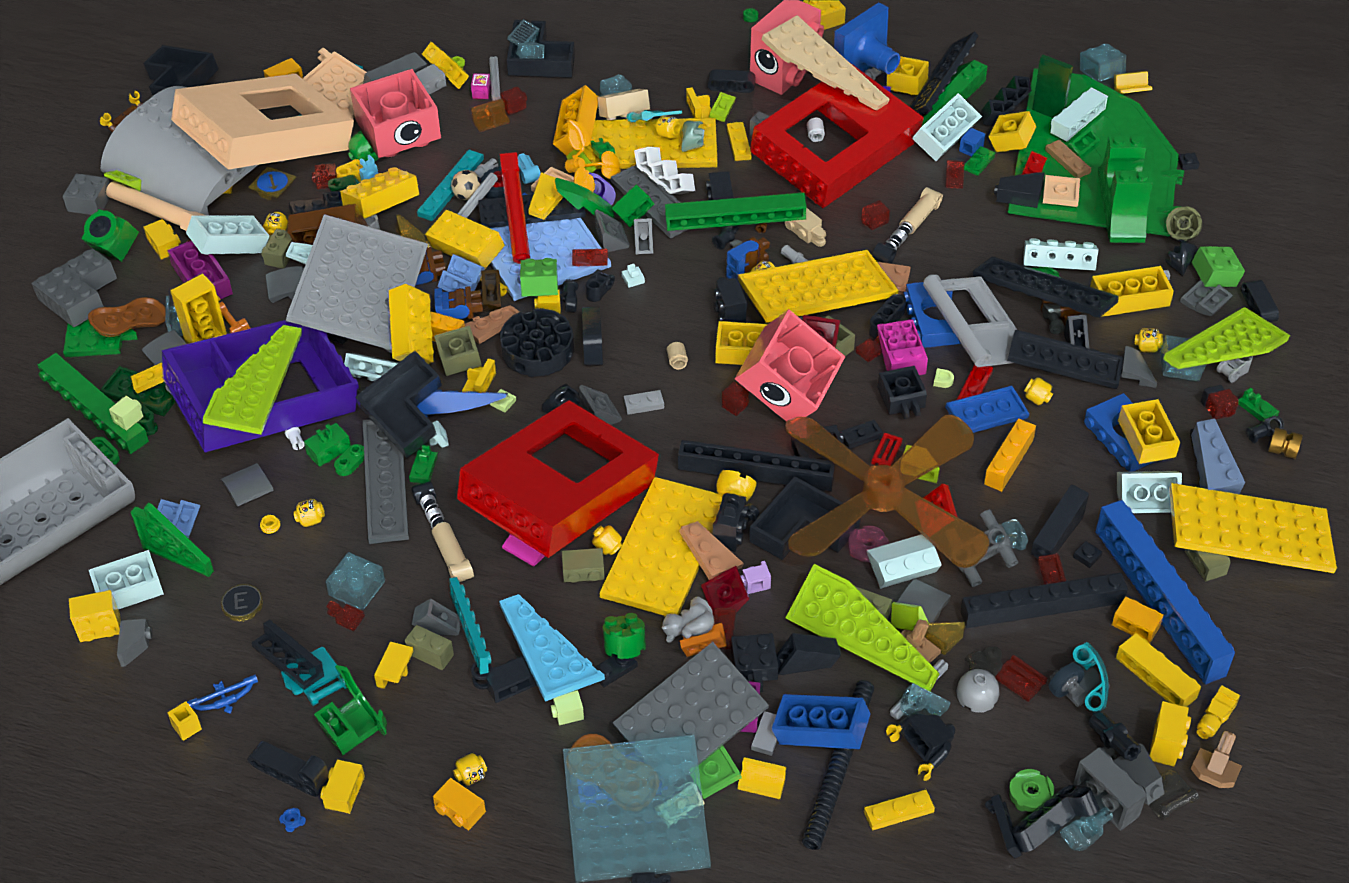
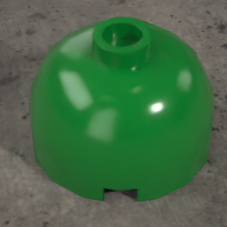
[348,131,379,162]

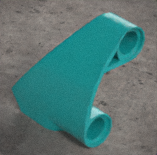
[1073,642,1109,712]

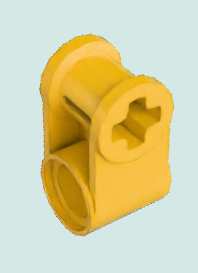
[336,159,363,182]

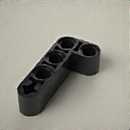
[582,306,603,366]
[247,741,329,797]
[1012,785,1100,852]

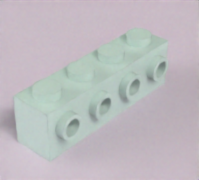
[1050,88,1108,141]
[1023,238,1098,270]
[344,353,399,381]

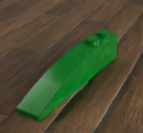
[922,60,988,126]

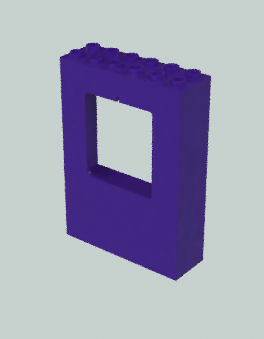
[162,320,359,453]

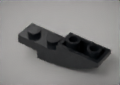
[289,191,343,214]

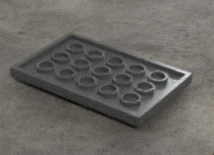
[613,642,769,790]

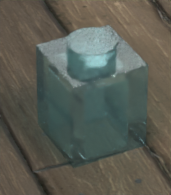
[520,42,544,59]

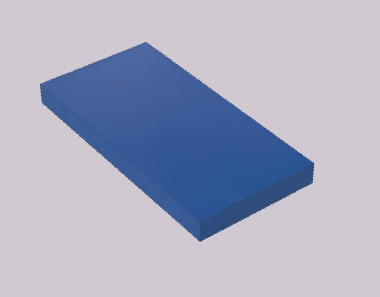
[945,386,1030,436]

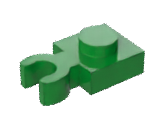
[591,138,615,159]

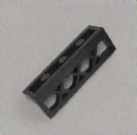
[251,619,324,690]

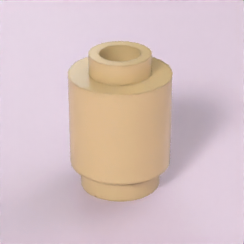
[667,342,688,370]

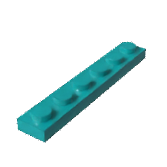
[417,150,484,221]
[449,577,491,674]

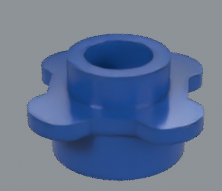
[279,808,306,832]

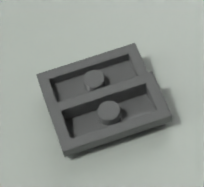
[266,266,304,303]
[1179,280,1233,316]
[142,330,187,365]
[221,463,274,506]
[897,578,951,626]

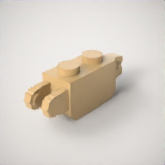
[785,208,826,247]

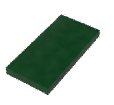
[1032,54,1073,118]
[100,366,176,417]

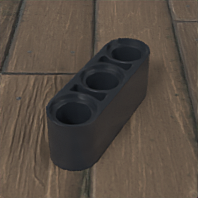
[708,69,756,93]
[1241,280,1279,322]
[869,294,906,339]

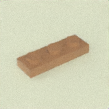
[1045,139,1091,178]

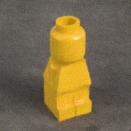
[1197,685,1240,739]

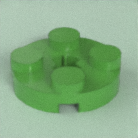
[1009,769,1054,812]

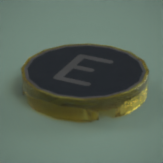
[221,584,263,621]

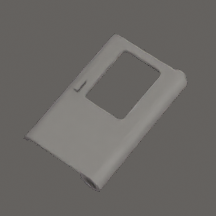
[923,275,1017,367]

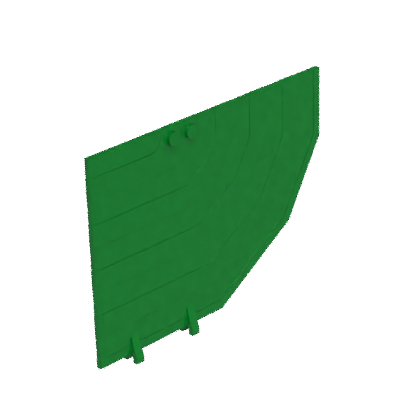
[1008,68,1184,237]

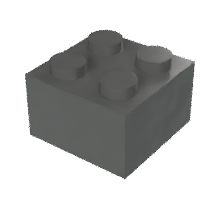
[63,173,110,215]

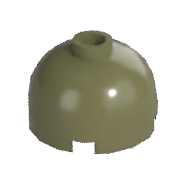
[1166,206,1202,242]

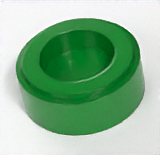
[743,8,759,23]

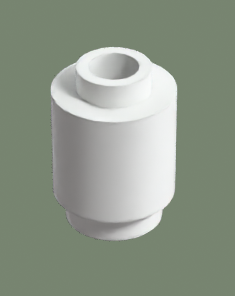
[807,118,825,142]

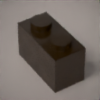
[481,270,501,312]

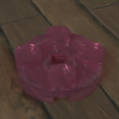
[848,526,889,562]

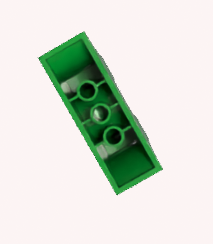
[1098,136,1153,243]

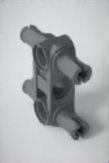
[945,509,1018,587]

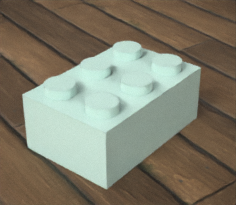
[89,550,164,609]

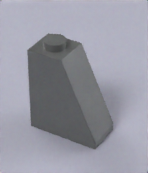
[1113,743,1164,805]

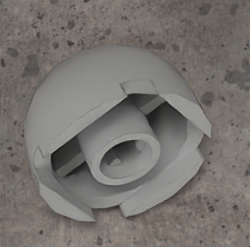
[956,669,1000,712]

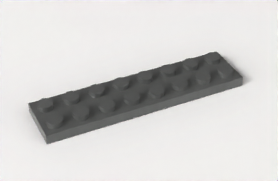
[363,419,409,544]

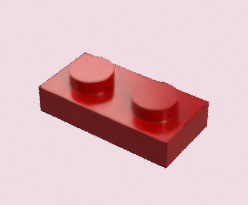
[1022,151,1047,175]

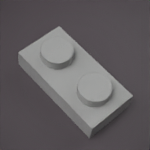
[624,390,664,415]

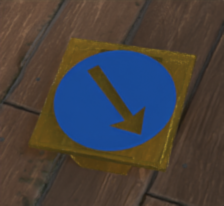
[249,167,296,200]

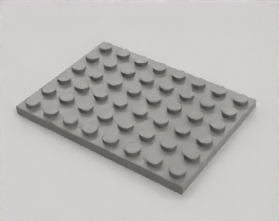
[286,214,428,350]

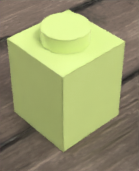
[109,396,143,431]
[550,690,584,725]

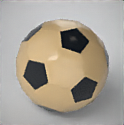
[451,170,482,200]

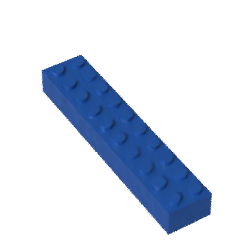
[1096,500,1235,684]

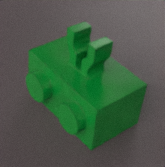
[304,423,351,467]

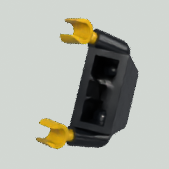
[886,713,955,781]

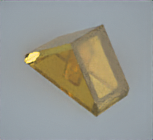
[924,622,965,655]

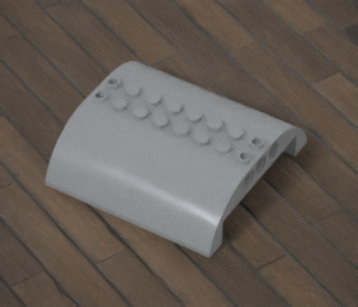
[100,86,285,216]

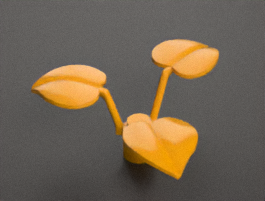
[565,120,621,192]

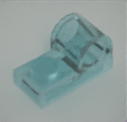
[900,683,951,716]

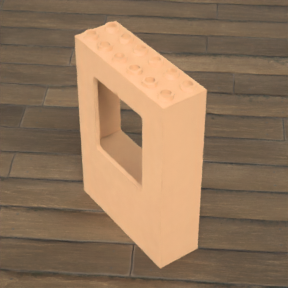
[171,74,354,169]

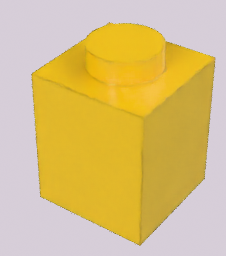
[534,290,561,314]
[167,701,202,741]

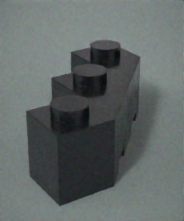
[981,76,1032,126]

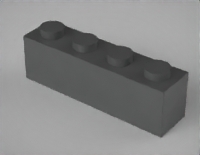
[363,52,427,84]

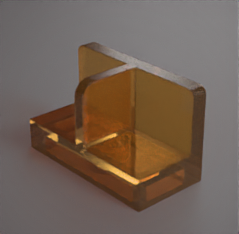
[471,99,510,132]

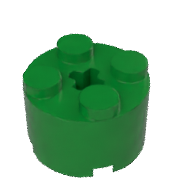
[603,613,646,659]

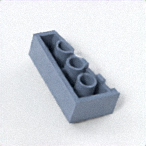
[1191,419,1245,494]

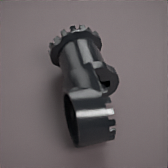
[712,225,740,250]
[560,279,579,312]
[1246,416,1284,443]

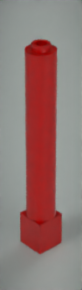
[500,152,530,264]

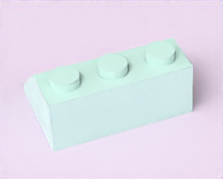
[1117,471,1182,513]
[866,534,941,589]

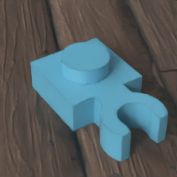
[359,155,378,181]

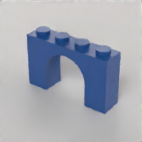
[903,279,961,348]
[1084,393,1156,472]

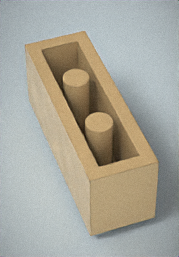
[597,88,650,120]

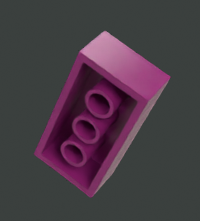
[168,240,233,299]

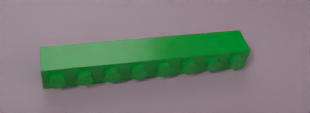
[665,193,806,231]
[37,353,149,454]

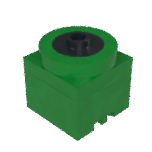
[81,209,139,262]

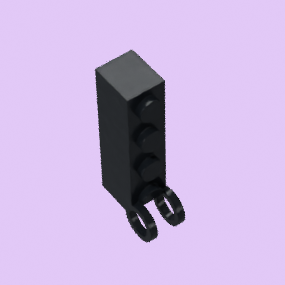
[471,656,537,703]

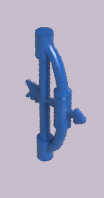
[187,675,258,714]

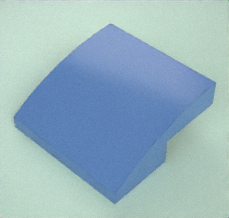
[437,254,485,292]
[157,499,200,538]

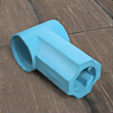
[518,153,541,184]

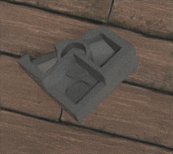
[1121,346,1157,388]

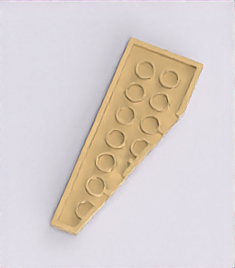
[761,15,889,111]

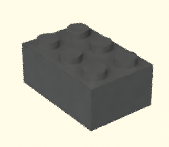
[1073,748,1147,831]

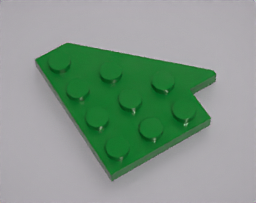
[63,319,138,357]
[131,502,214,577]

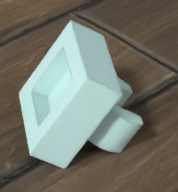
[622,264,645,288]
[429,421,449,448]

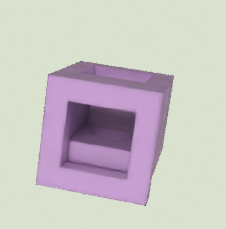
[741,561,771,594]

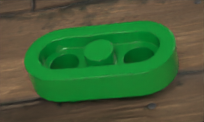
[90,437,120,465]
[334,444,364,476]

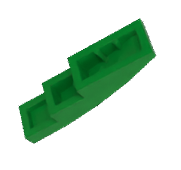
[555,178,615,218]

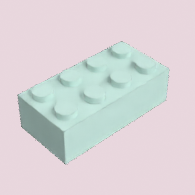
[912,93,982,161]
[186,216,269,255]

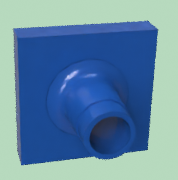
[834,2,900,74]

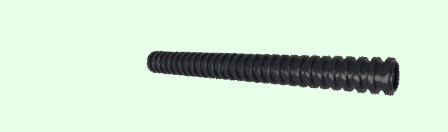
[802,680,875,850]

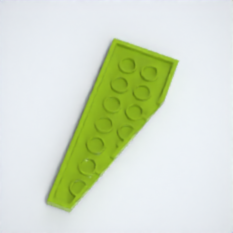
[1163,307,1290,369]
[203,325,302,435]
[786,564,940,692]

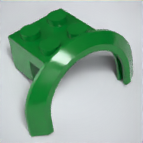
[314,665,387,755]

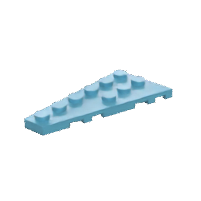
[499,594,605,701]

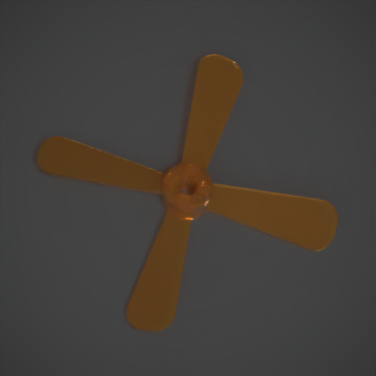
[785,415,989,568]

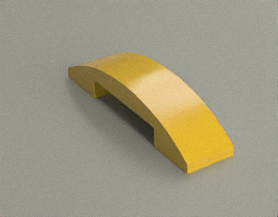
[422,42,469,89]

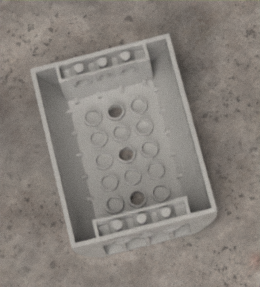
[0,418,135,585]

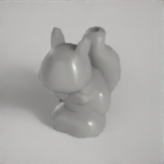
[662,597,715,643]

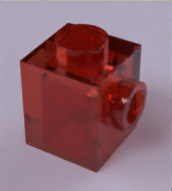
[500,86,527,115]
[312,163,337,189]
[861,200,890,230]
[722,381,749,416]
[1206,389,1239,420]

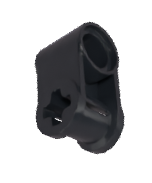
[586,269,615,302]

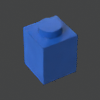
[959,128,985,157]

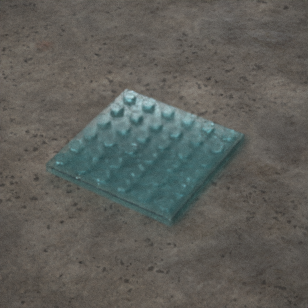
[563,735,711,883]

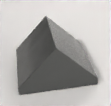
[595,209,630,253]
[579,385,622,425]

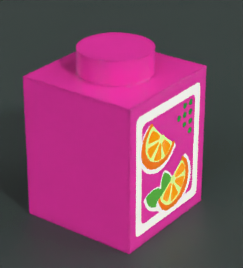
[471,74,491,99]

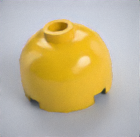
[716,470,757,502]

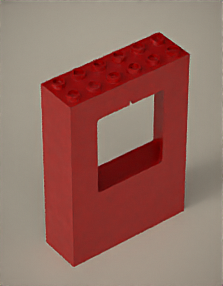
[750,63,924,208]
[457,400,659,558]

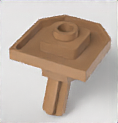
[901,619,941,663]
[1191,731,1242,788]

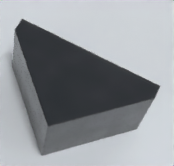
[1064,314,1089,348]

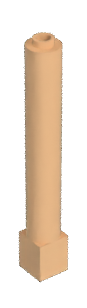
[106,181,206,231]

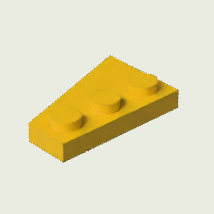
[529,172,563,220]

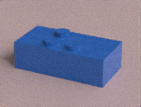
[772,694,871,749]

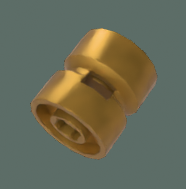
[1268,428,1303,459]

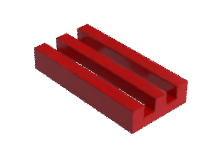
[871,433,903,469]

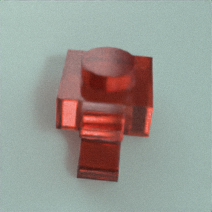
[856,334,882,362]
[326,600,365,631]

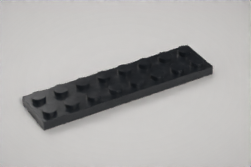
[909,31,978,115]
[973,256,1119,318]

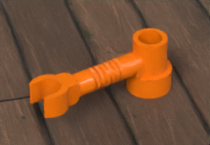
[219,302,251,333]

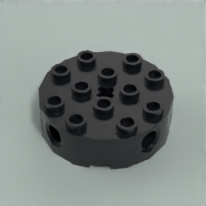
[500,308,574,377]

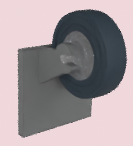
[1048,661,1110,707]

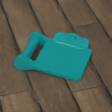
[626,110,682,122]
[281,647,346,706]

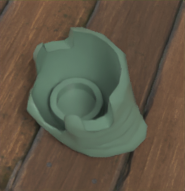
[681,121,704,152]

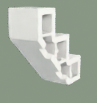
[634,147,695,194]

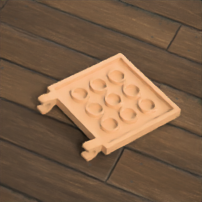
[292,48,367,119]

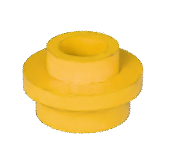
[260,515,280,534]

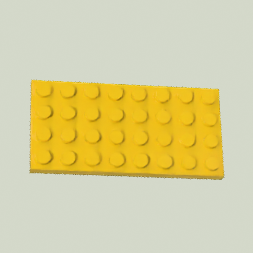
[584,118,717,169]
[738,250,899,323]
[600,477,722,616]
[1169,483,1337,573]

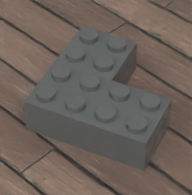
[31,248,117,327]

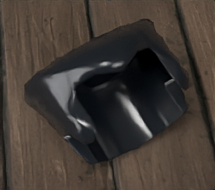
[1165,239,1198,276]
[542,384,580,413]

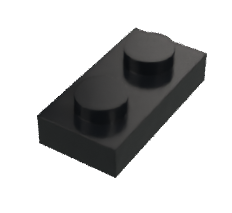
[840,420,883,449]
[594,654,638,688]

